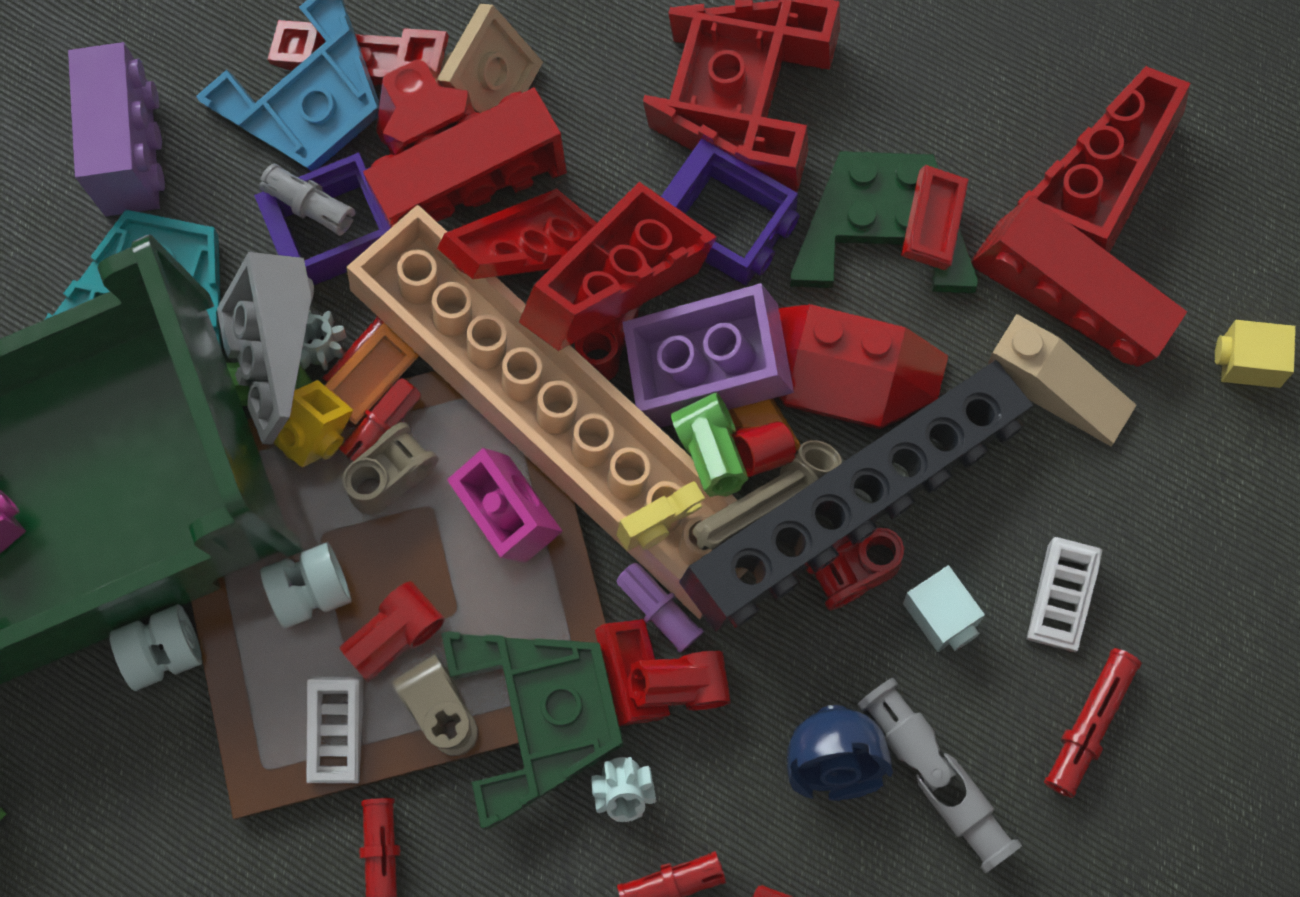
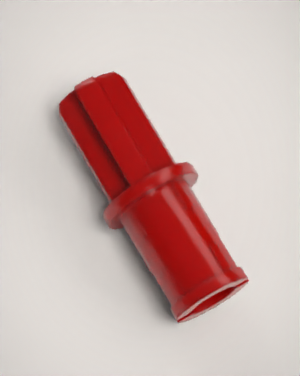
[338,378,421,461]

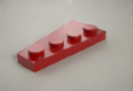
[437,189,597,280]

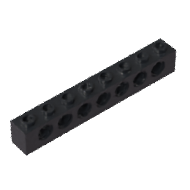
[679,360,1033,632]

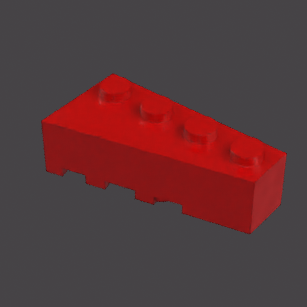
[1017,66,1191,253]
[363,87,567,228]
[519,181,717,351]
[971,195,1187,367]

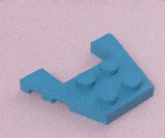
[196,0,380,171]

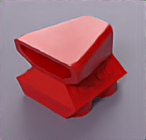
[376,59,475,155]

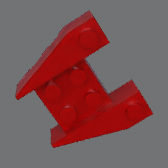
[643,0,840,192]

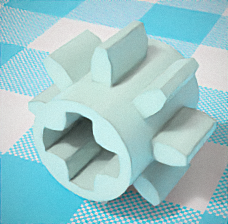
[300,310,347,371]
[591,757,656,822]

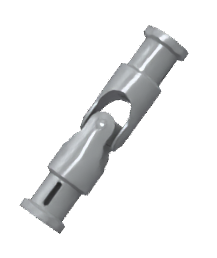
[857,678,1023,874]

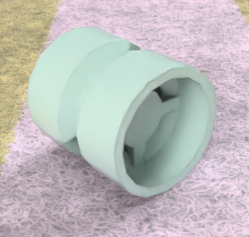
[260,542,352,629]
[110,604,203,691]

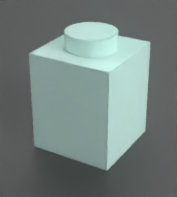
[903,565,985,652]

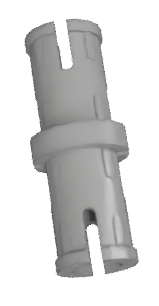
[259,163,355,235]

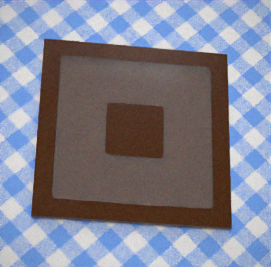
[191,371,606,820]

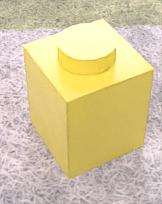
[1215,320,1295,388]

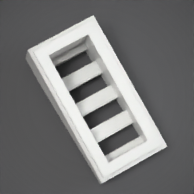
[1026,537,1103,653]
[307,677,364,783]

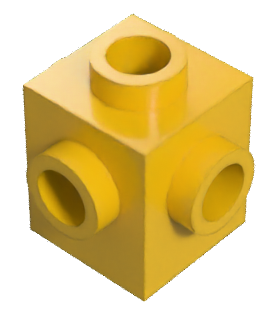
[273,380,353,468]

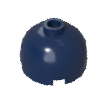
[787,705,893,801]

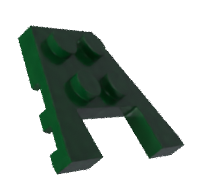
[790,151,978,293]
[441,631,624,830]

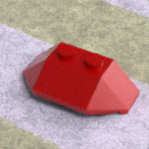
[778,304,948,430]

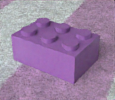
[68,42,165,217]
[623,283,794,428]

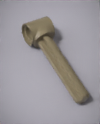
[693,440,842,550]

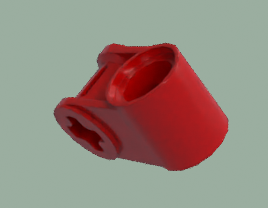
[806,528,904,611]

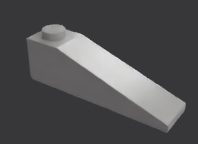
[217,252,314,444]

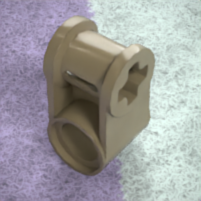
[342,422,439,515]
[392,654,478,756]

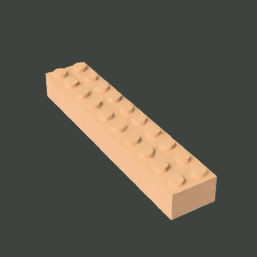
[347,205,748,620]

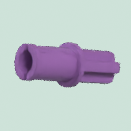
[617,563,704,654]

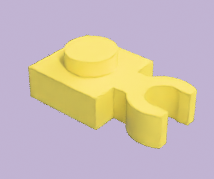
[616,481,705,552]

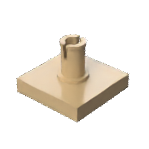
[437,4,543,113]

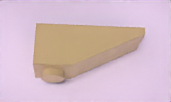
[988,314,1136,447]

